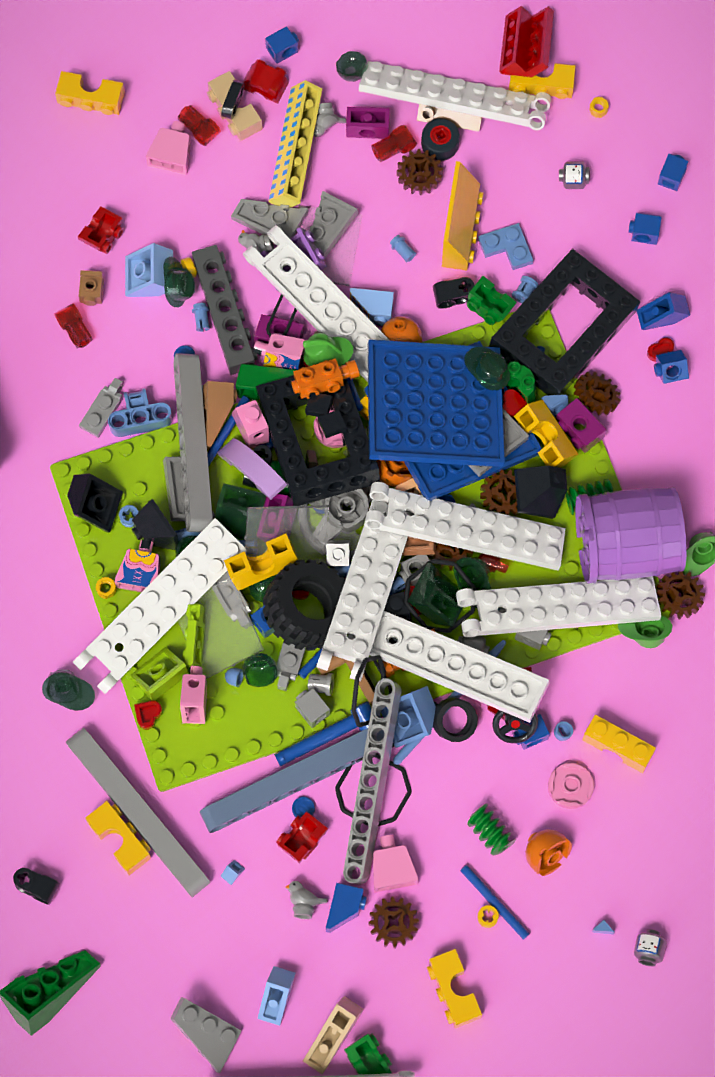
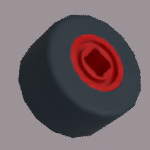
[421,118,460,161]

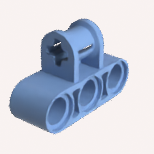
[108,388,173,437]

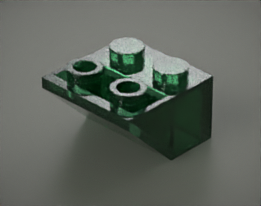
[215,483,267,540]
[408,562,463,627]

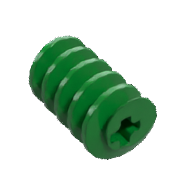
[566,479,613,515]
[467,803,517,856]

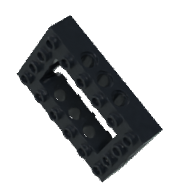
[488,248,641,396]
[256,375,380,507]

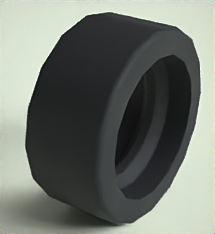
[433,698,478,742]

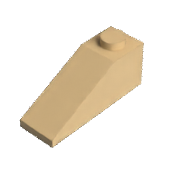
[303,996,364,1074]

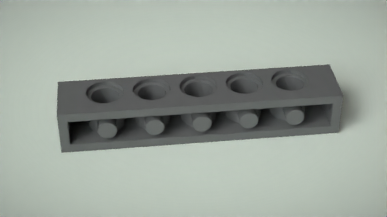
[192,244,258,375]

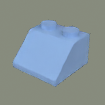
[125,243,174,297]

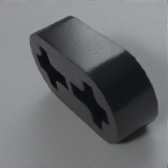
[221,80,245,120]

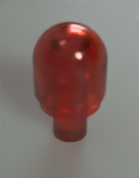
[477,553,509,573]

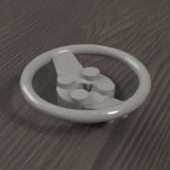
[298,486,373,560]

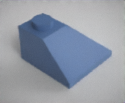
[381,686,436,748]

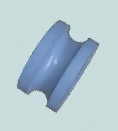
[119,505,139,528]

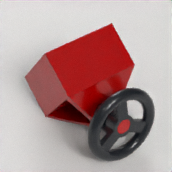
[487,667,538,744]

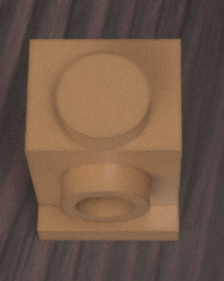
[78,270,104,306]

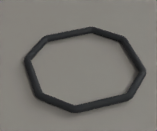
[404,559,477,633]
[351,655,386,727]
[335,753,412,827]

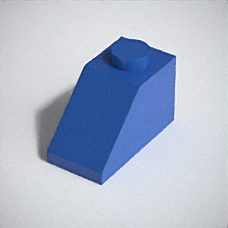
[637,292,690,330]
[326,883,367,933]

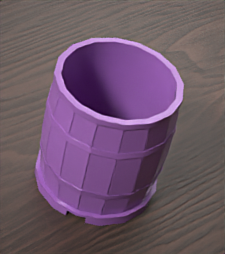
[575,487,686,584]

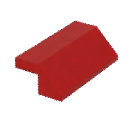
[499,6,554,77]

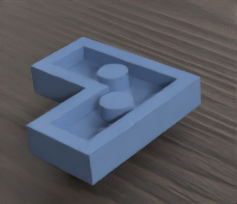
[478,223,533,270]

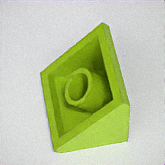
[130,648,188,701]

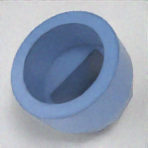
[225,668,244,687]
[554,721,573,741]

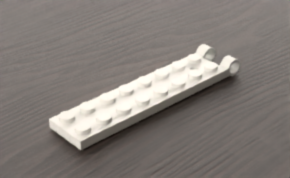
[359,61,551,130]
[243,225,390,382]
[365,482,566,571]
[317,500,414,682]
[73,518,247,694]
[456,576,661,637]
[347,611,549,723]

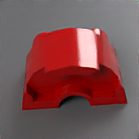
[243,59,289,104]
[78,206,124,254]
[276,811,328,864]

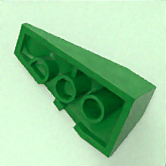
[0,950,101,1036]

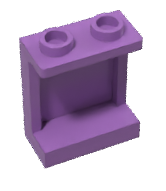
[260,227,327,292]

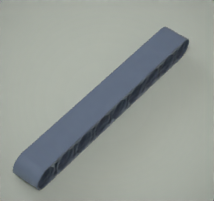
[199,728,385,833]

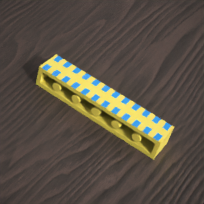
[268,80,322,207]

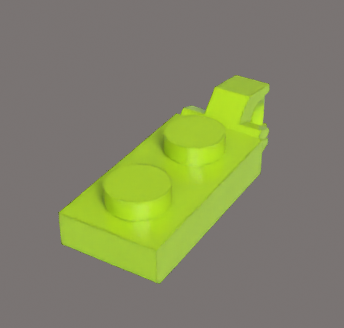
[183,604,205,668]

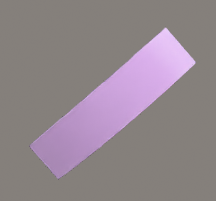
[217,438,287,500]

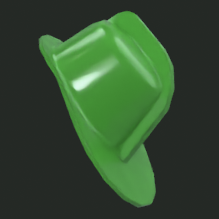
[303,333,353,366]
[683,532,715,577]
[618,616,673,649]

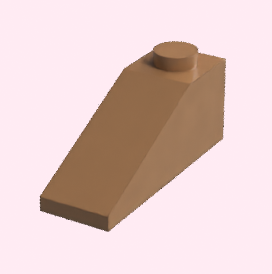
[203,381,237,450]

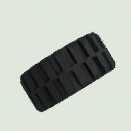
[263,559,345,651]

